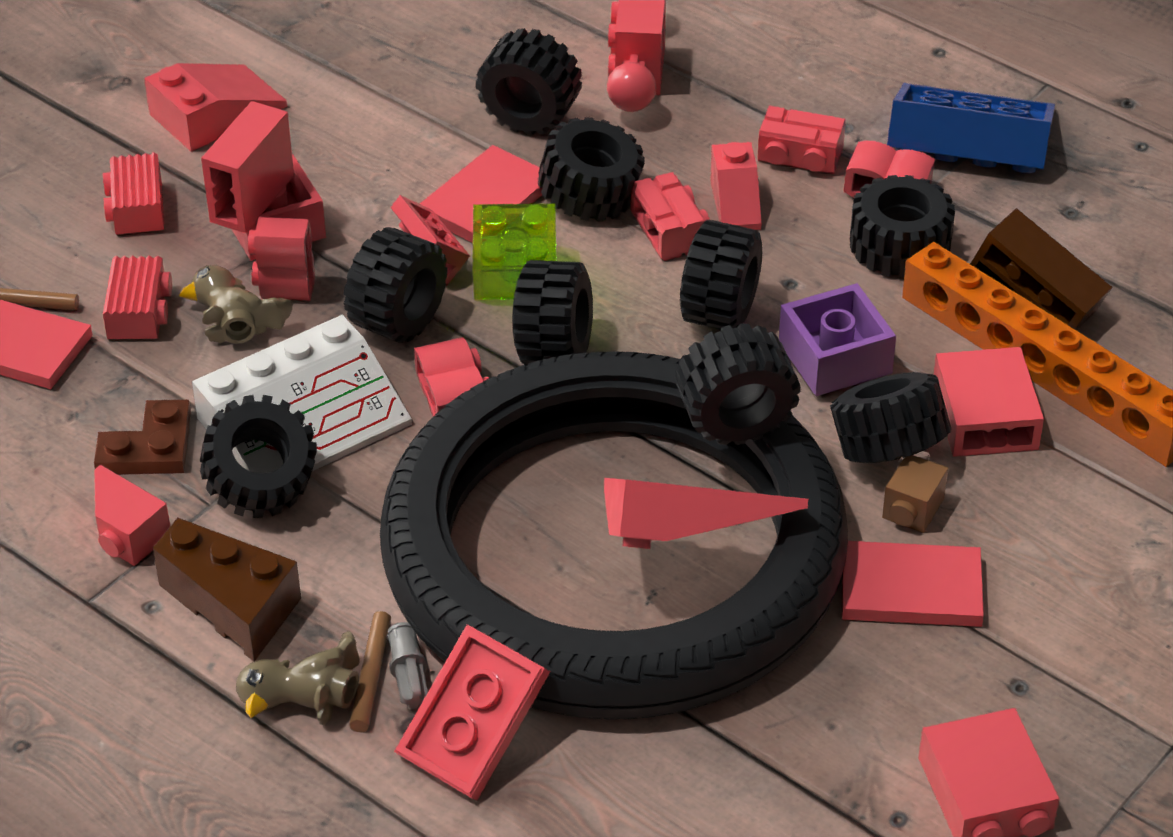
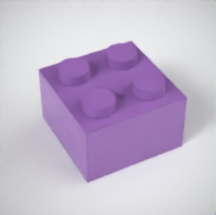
[779,283,896,396]

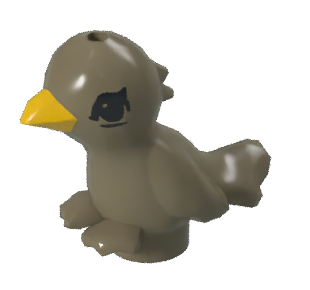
[179,265,293,344]
[236,631,360,726]

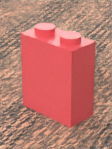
[201,101,294,233]
[933,347,1044,457]
[919,708,1059,837]

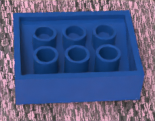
[887,83,1055,173]

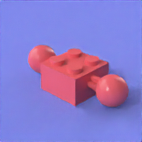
[607,0,666,112]

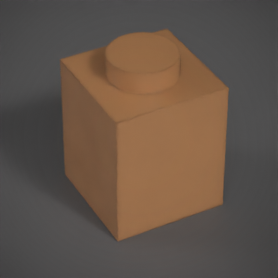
[882,455,948,533]

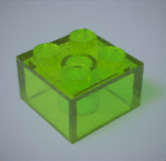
[472,204,556,300]

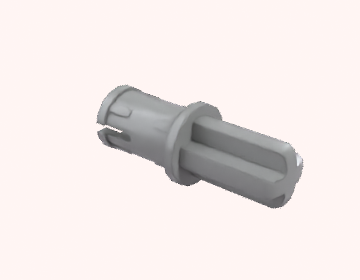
[387,622,428,709]

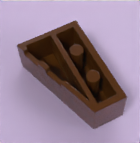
[970,208,1113,330]
[153,517,301,662]

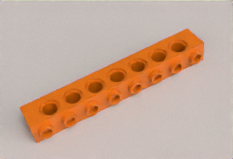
[902,242,1173,467]

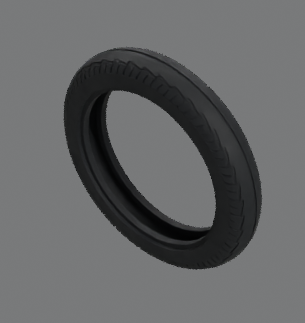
[380,351,848,719]

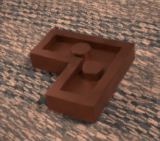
[94,399,191,475]

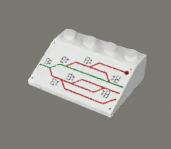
[192,315,412,473]

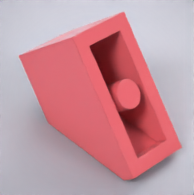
[710,142,762,230]
[94,465,170,566]

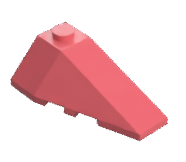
[604,478,809,549]

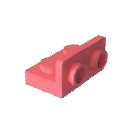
[390,195,470,286]

